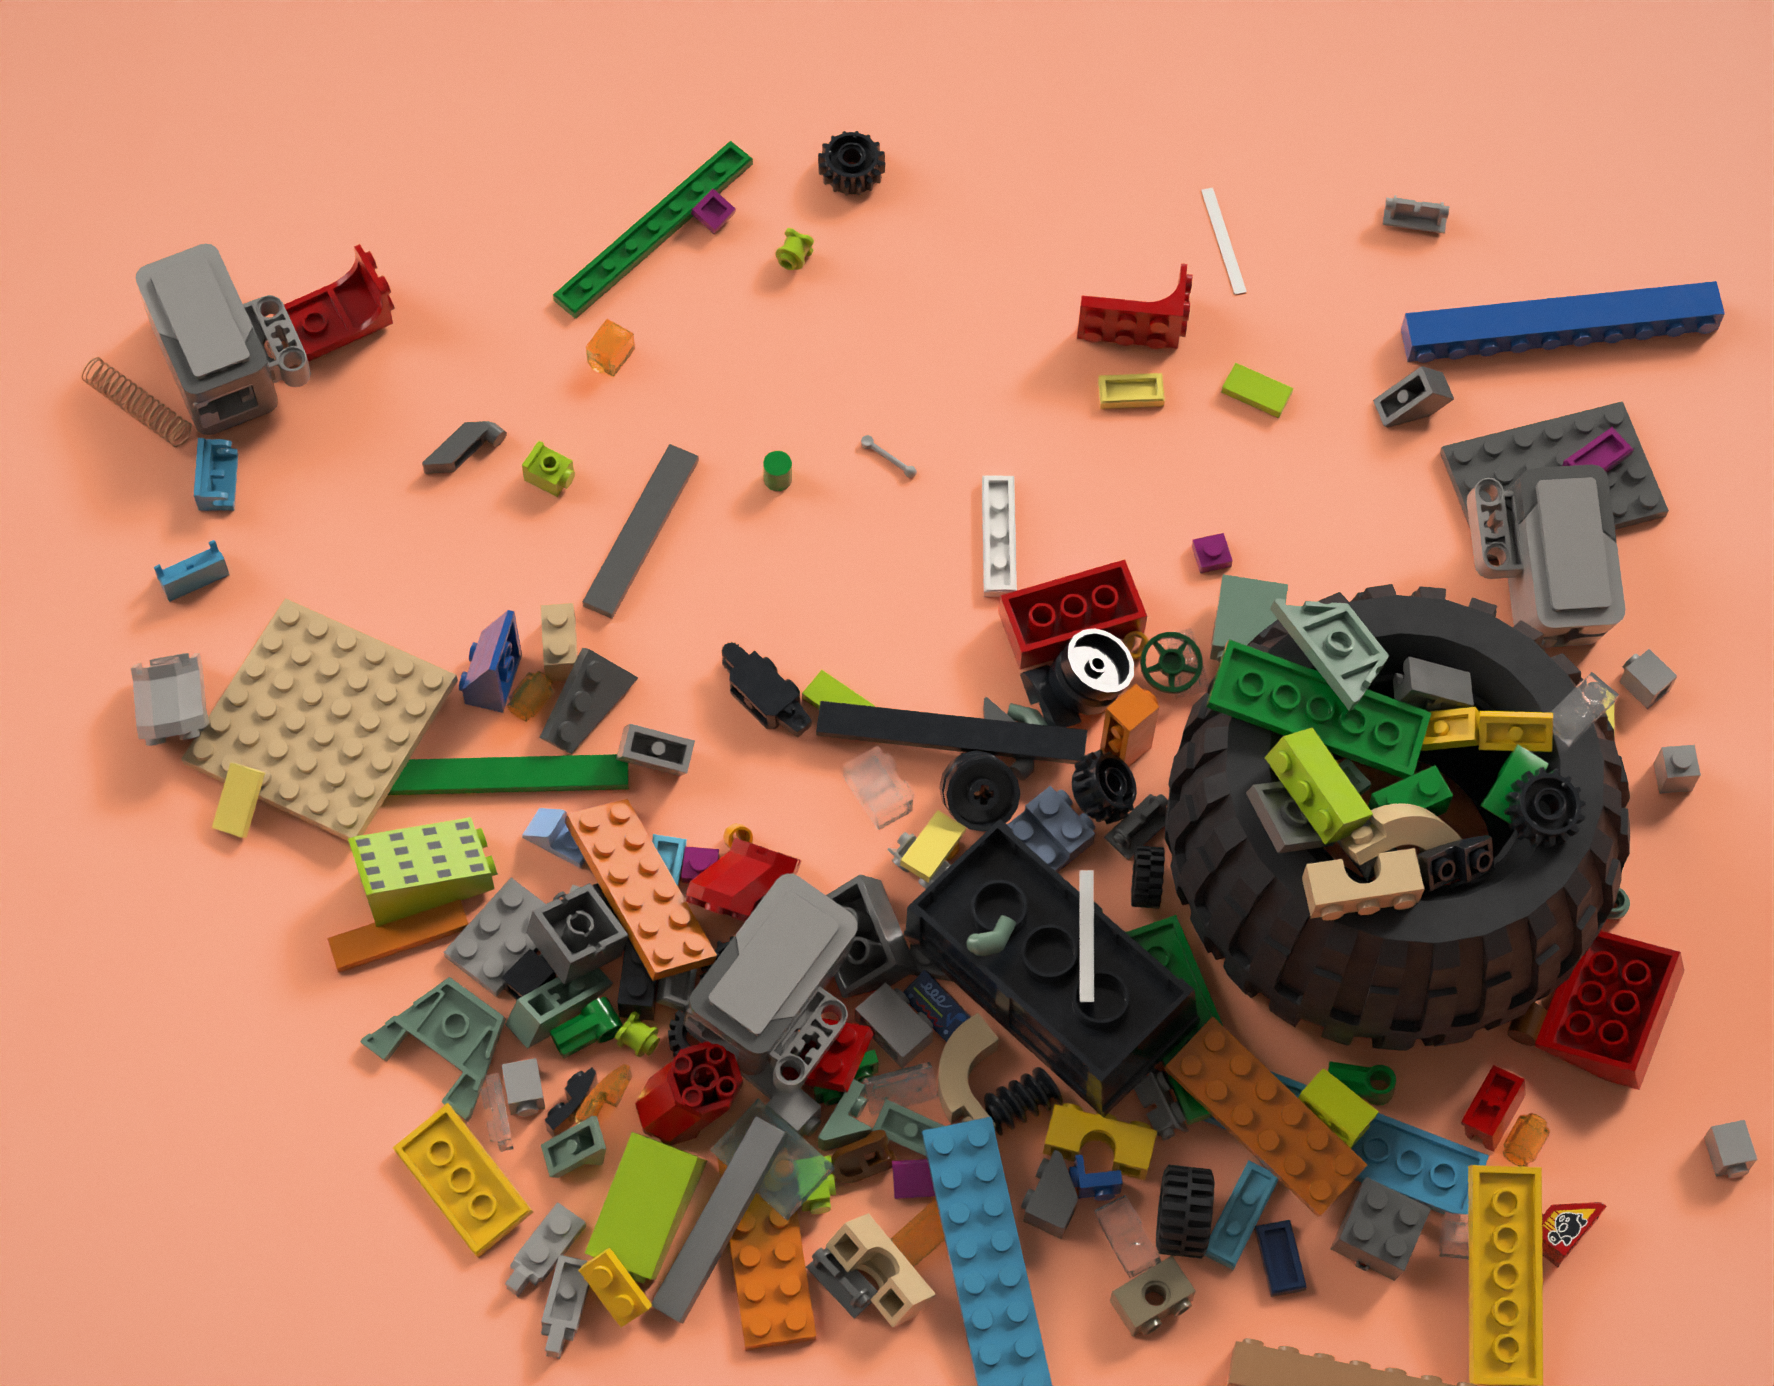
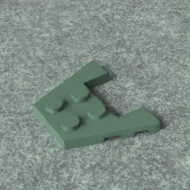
[360,977,506,1122]

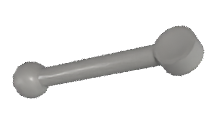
[861,435,917,478]

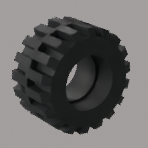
[1156,1164,1215,1259]

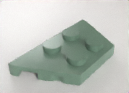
[1270,599,1389,711]

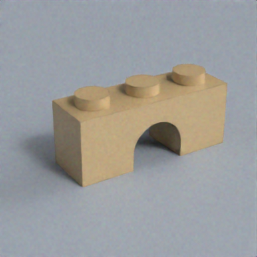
[1302,848,1424,920]
[825,1213,936,1327]

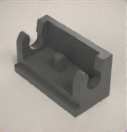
[1393,657,1474,712]

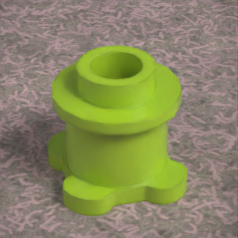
[775,228,814,270]
[615,1011,660,1058]

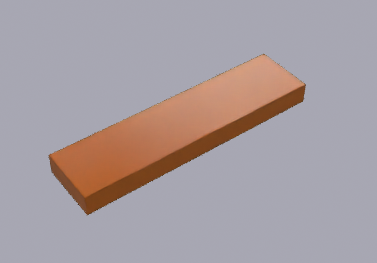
[327,899,469,973]

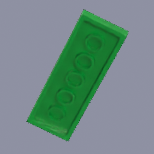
[1206,639,1431,779]
[1126,915,1224,1125]

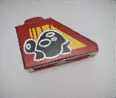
[1542,1202,1607,1268]

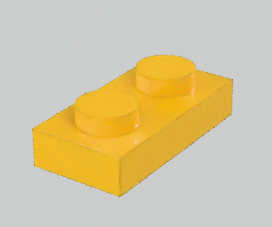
[1421,707,1480,751]
[1479,711,1553,752]
[578,1247,652,1328]

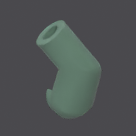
[1007,703,1047,725]
[967,915,1016,956]

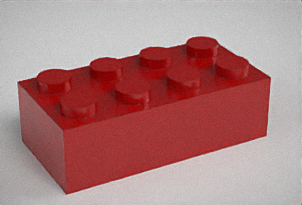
[998,559,1148,670]

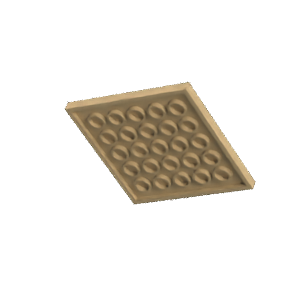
[181,598,458,841]

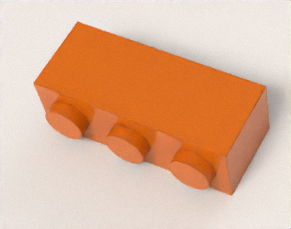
[1100,684,1160,767]

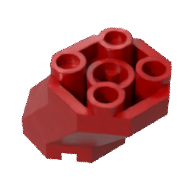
[686,838,802,922]
[635,1041,743,1146]

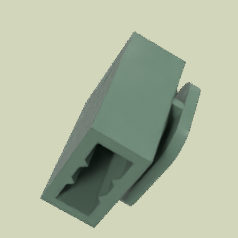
[1210,574,1288,663]

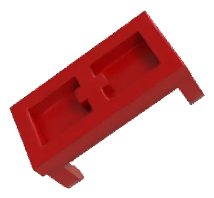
[1461,1065,1526,1152]

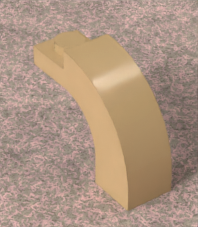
[1340,804,1461,865]
[938,1012,999,1130]

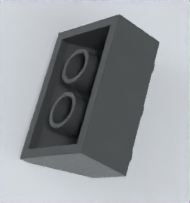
[826,874,918,998]

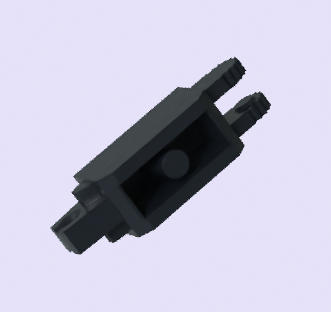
[721,641,812,738]

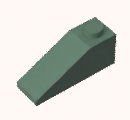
[505,968,613,1049]

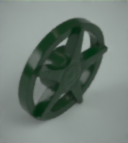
[1140,632,1203,694]

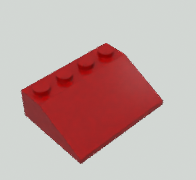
[1535,931,1685,1090]

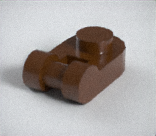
[831,1129,897,1183]

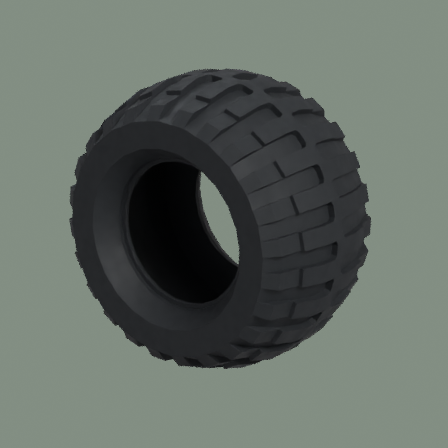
[1164,584,1630,1051]

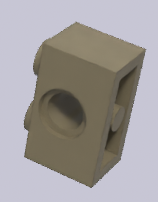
[1110,1255,1196,1337]

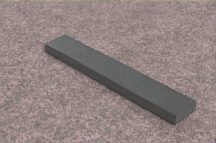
[582,444,699,619]
[651,1116,789,1324]

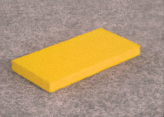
[392,1103,534,1258]

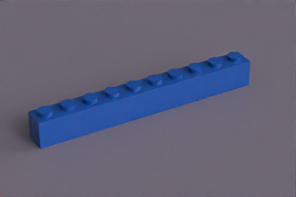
[1401,281,1725,363]

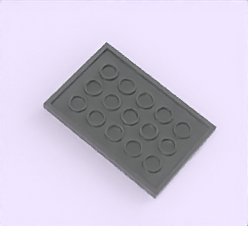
[1440,401,1669,562]

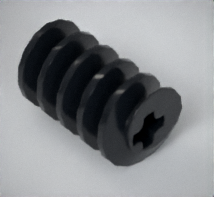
[984,1067,1063,1136]

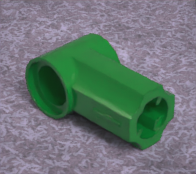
[549,997,623,1059]
[1328,1061,1396,1106]

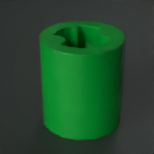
[763,451,792,491]

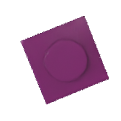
[691,189,736,234]
[1191,533,1233,574]
[681,846,719,883]

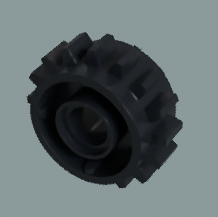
[818,131,886,196]
[1071,750,1137,825]
[1504,767,1586,849]

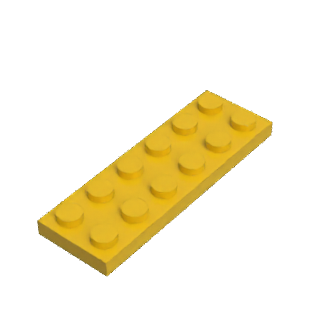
[1468,1165,1543,1386]

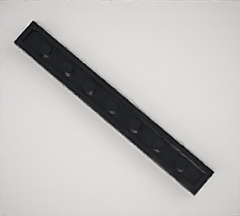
[816,701,1087,764]

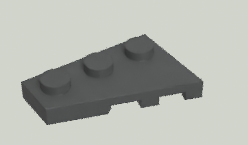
[539,647,639,753]

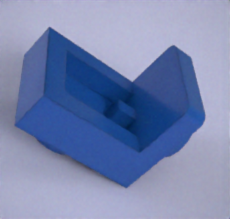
[1068,1154,1123,1201]

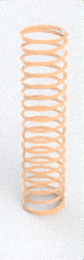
[81,357,192,447]

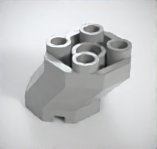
[130,652,209,746]

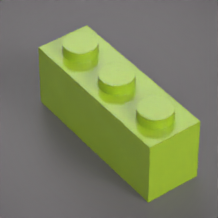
[1265,728,1373,845]

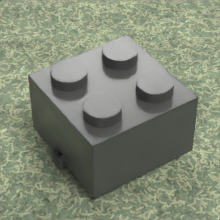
[526,883,628,985]
[1330,1177,1431,1281]

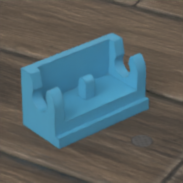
[193,438,239,511]
[153,540,230,602]

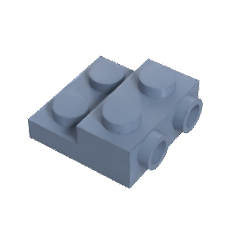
[1007,785,1095,873]

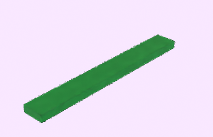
[553,140,753,319]
[388,754,629,795]

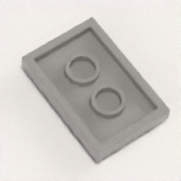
[443,877,545,998]

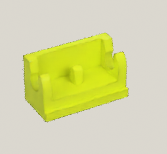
[1298,1068,1379,1149]

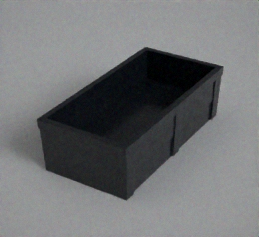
[904,819,1200,1118]

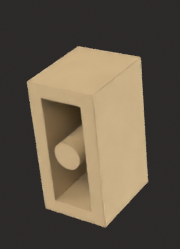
[540,603,578,682]

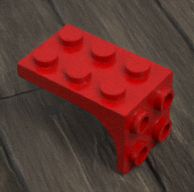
[273,244,395,362]
[1077,263,1193,349]

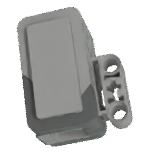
[135,243,311,435]
[1467,465,1626,648]
[683,874,857,1093]

